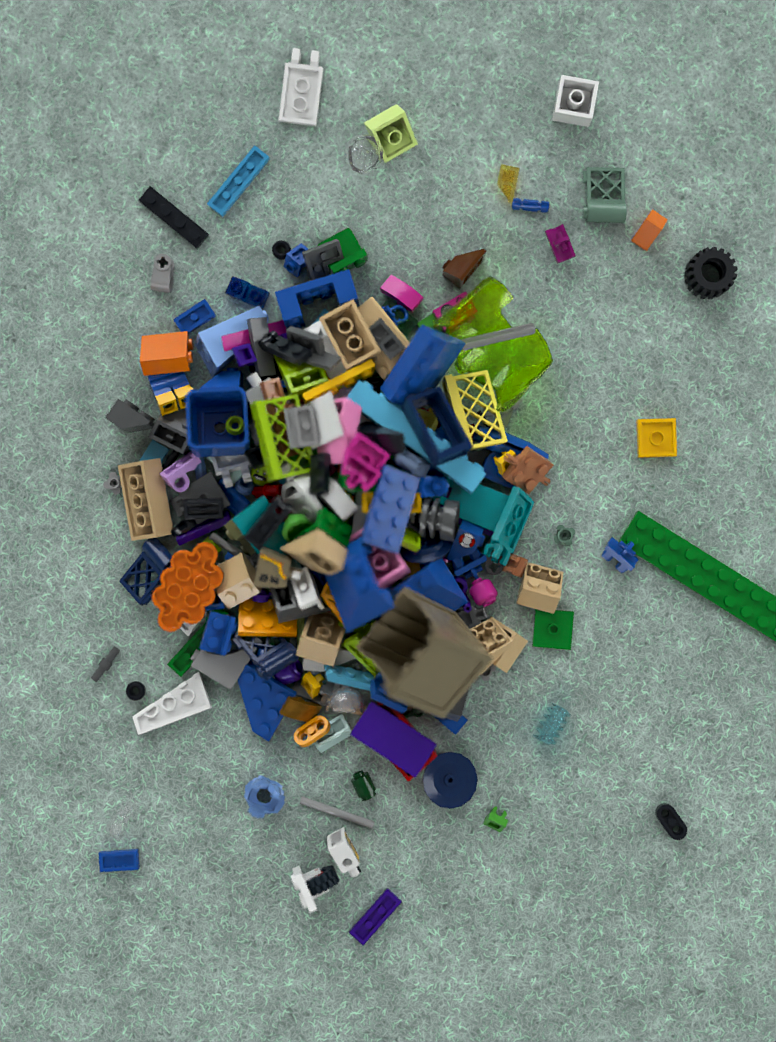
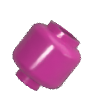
[469,578,498,607]

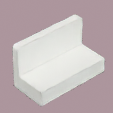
[291,567,324,610]

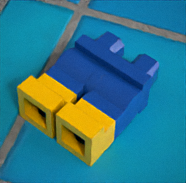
[148,372,193,416]

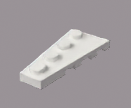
[132,672,212,735]

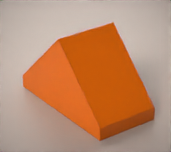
[631,209,668,251]

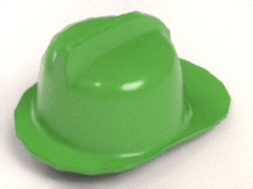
[282,513,314,543]

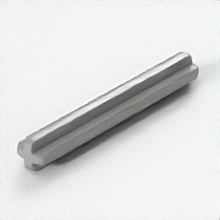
[462,323,535,350]

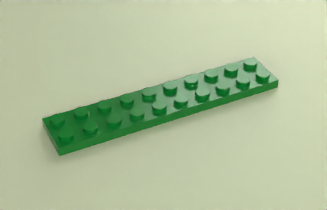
[618,511,776,642]

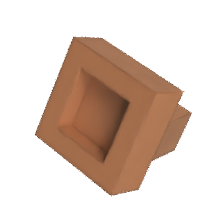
[502,554,528,578]

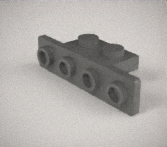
[272,326,341,371]

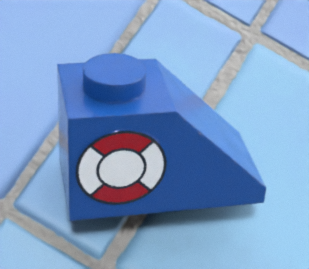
[447,520,485,560]

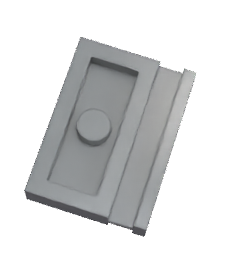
[284,405,319,449]

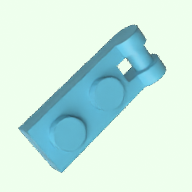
[324,664,374,691]

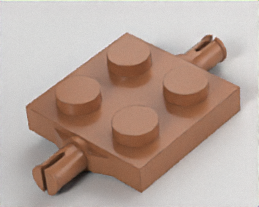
[502,446,554,494]

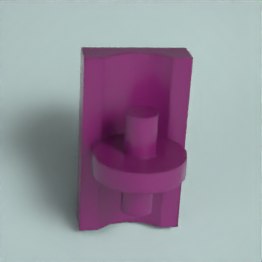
[545,224,576,264]

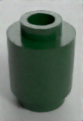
[351,770,376,801]

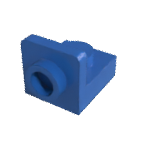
[284,243,309,277]

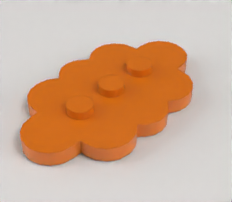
[152,542,224,632]

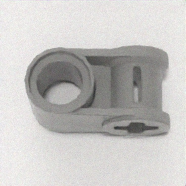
[150,254,175,293]

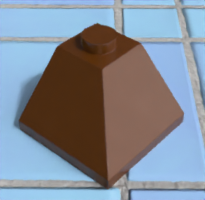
[442,248,486,289]

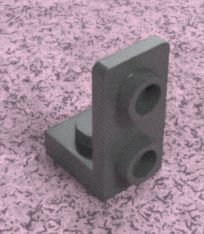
[292,678,335,707]

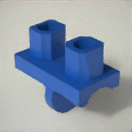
[416,477,449,497]
[601,537,639,573]
[451,548,487,580]

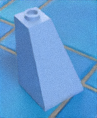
[195,305,269,378]

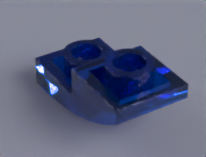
[225,276,270,310]

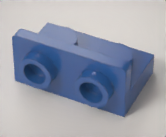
[199,611,237,656]
[370,672,407,714]

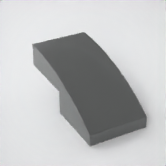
[369,318,405,360]

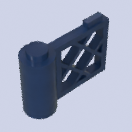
[119,538,173,606]
[232,631,299,680]

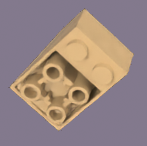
[280,529,348,575]
[470,617,513,674]

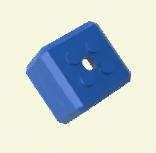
[186,388,250,457]

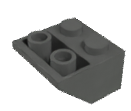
[105,399,155,433]

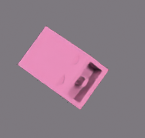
[317,397,362,465]

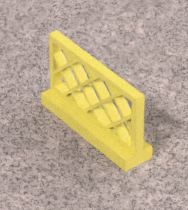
[441,370,507,450]

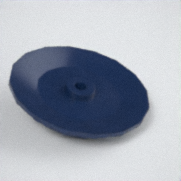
[399,527,452,564]
[423,752,478,809]

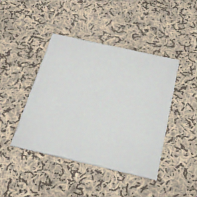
[304,391,344,450]

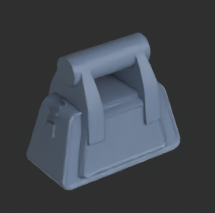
[392,448,431,478]

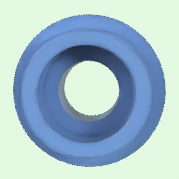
[235,478,254,495]

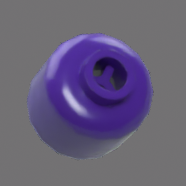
[274,660,303,685]

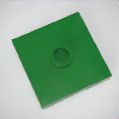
[532,609,574,650]

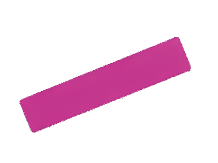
[221,320,287,351]

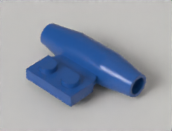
[473,425,549,489]

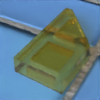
[497,164,520,204]

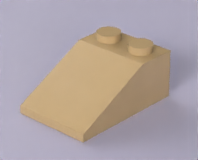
[296,612,345,667]

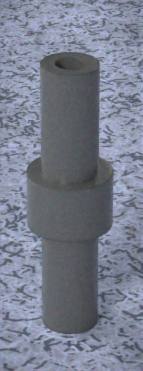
[91,647,120,682]

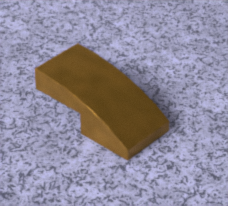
[279,697,322,722]

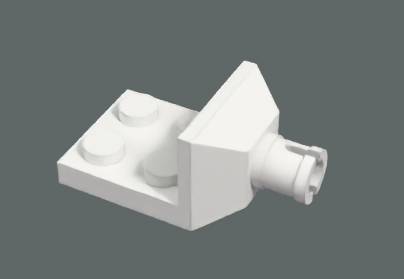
[281,462,323,525]

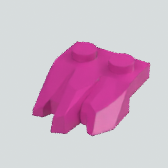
[341,432,390,492]

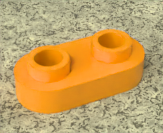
[294,715,330,747]

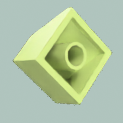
[364,104,418,163]

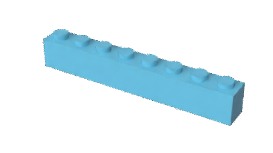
[347,380,486,494]

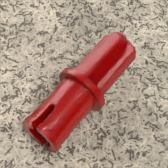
[252,484,283,499]

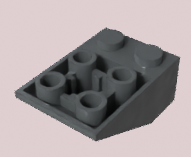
[148,398,190,455]
[269,576,331,623]

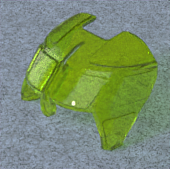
[432,276,553,412]

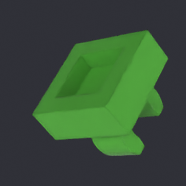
[483,806,508,832]

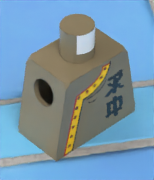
[253,546,302,588]

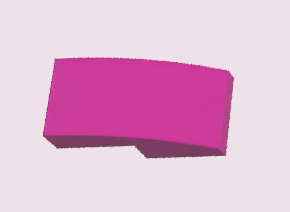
[380,275,423,313]

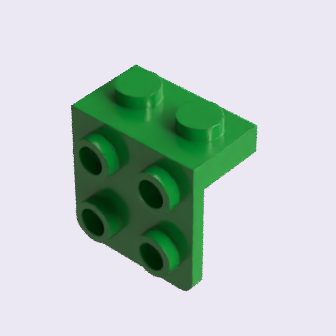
[318,228,368,274]
[295,507,353,548]

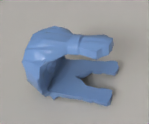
[244,775,285,818]

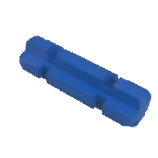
[512,198,549,213]

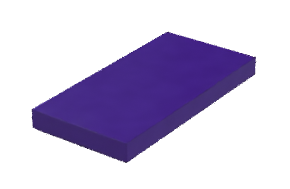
[350,700,437,778]

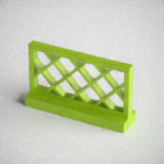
[250,394,313,482]

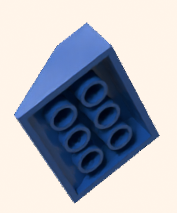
[380,324,466,406]

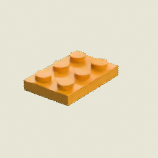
[238,599,297,637]

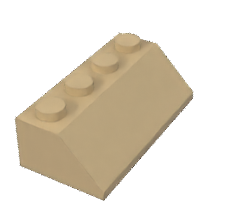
[358,297,410,381]
[118,458,173,541]

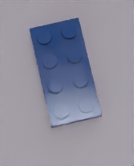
[360,465,420,554]

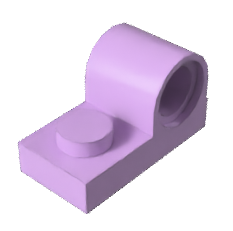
[159,451,201,492]

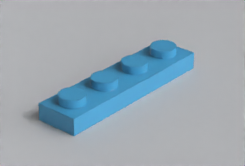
[207,145,270,218]

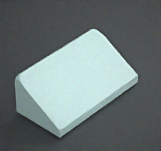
[314,714,352,753]

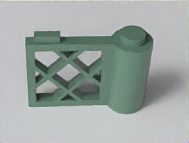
[582,167,627,223]

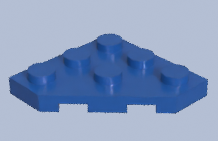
[237,662,297,742]

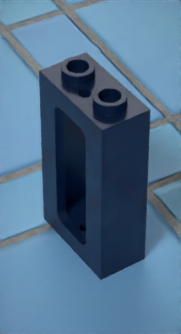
[401,386,473,468]

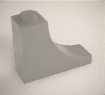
[190,636,262,690]

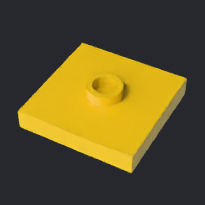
[636,418,677,458]

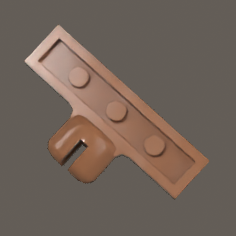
[259,378,305,458]

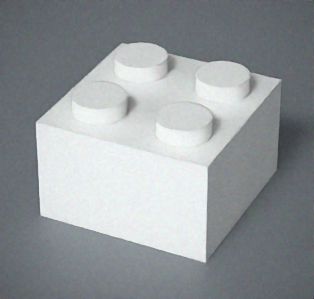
[552,75,599,127]

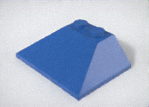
[324,537,395,633]
[386,558,468,611]

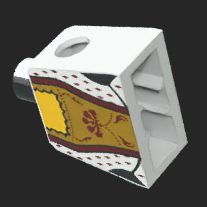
[327,827,361,877]

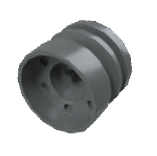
[419,497,460,542]

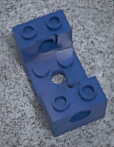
[275,269,359,329]

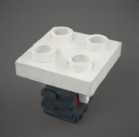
[291,865,339,913]

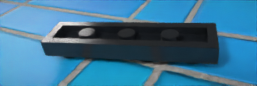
[138,186,209,249]

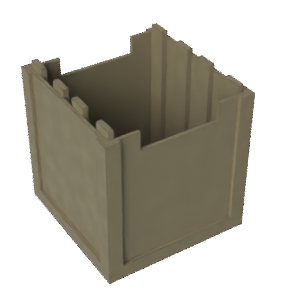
[356,586,493,719]

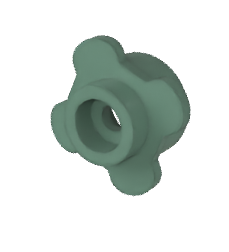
[554,525,575,546]

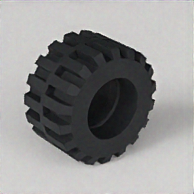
[684,247,738,300]

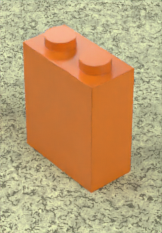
[140,331,194,376]

